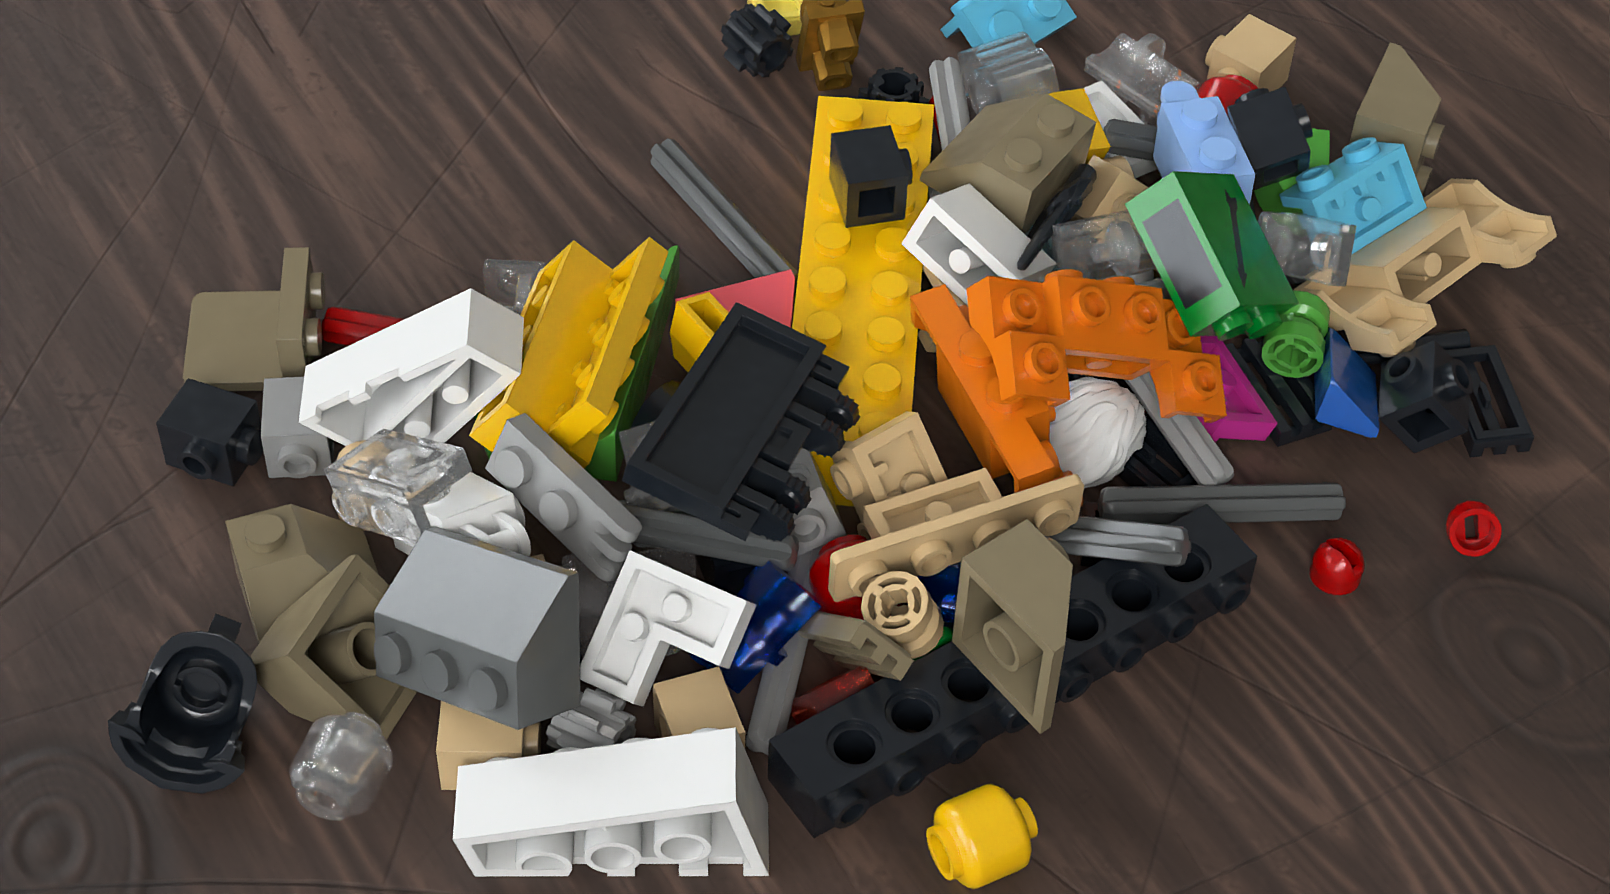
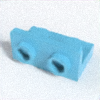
[1279,137,1427,264]

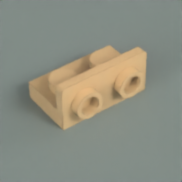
[830,411,948,540]

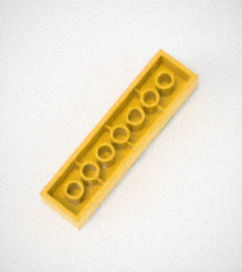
[792,96,934,506]

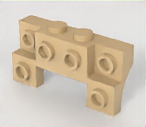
[1293,178,1557,357]

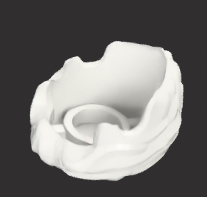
[1050,377,1146,488]

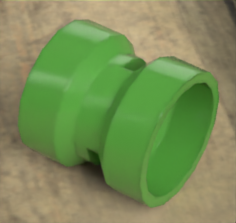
[1261,291,1330,378]

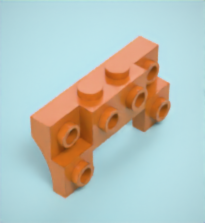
[966,269,1227,423]
[910,284,1083,507]

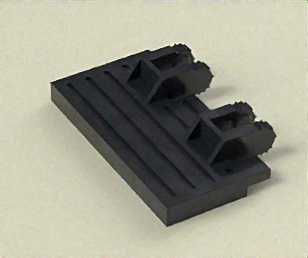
[622,302,861,542]

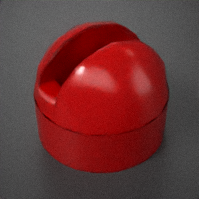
[1446,500,1502,557]
[1309,537,1365,595]

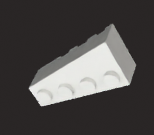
[453,727,769,877]

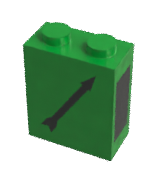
[1125,171,1299,341]

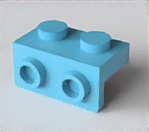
[940,0,1077,73]

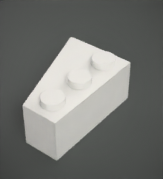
[299,288,524,477]

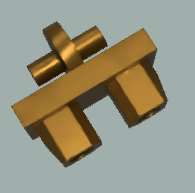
[796,0,865,91]

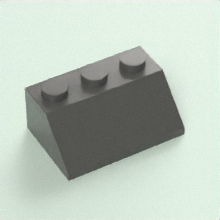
[374,526,581,730]

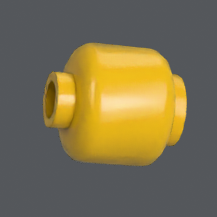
[926,784,1038,889]

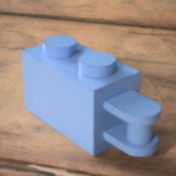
[1153,81,1255,205]

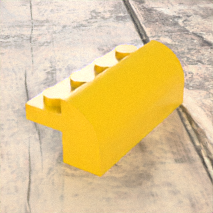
[469,237,669,468]

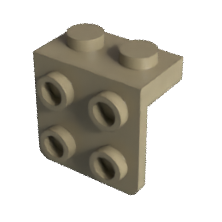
[183,247,326,391]

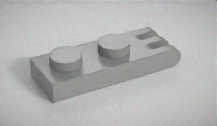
[485,413,642,582]

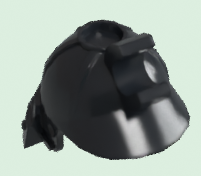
[108,613,257,794]

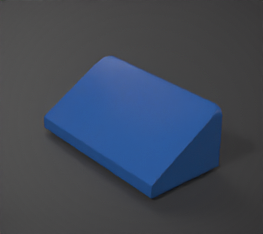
[1314,328,1380,438]

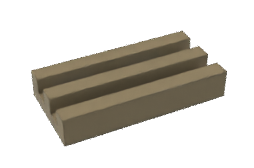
[793,610,914,681]

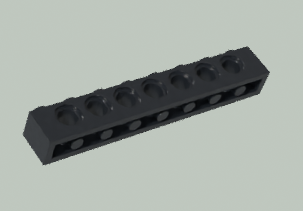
[768,504,1257,838]

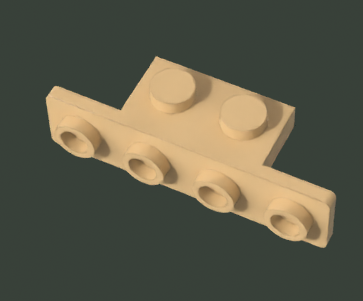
[828,468,1084,602]

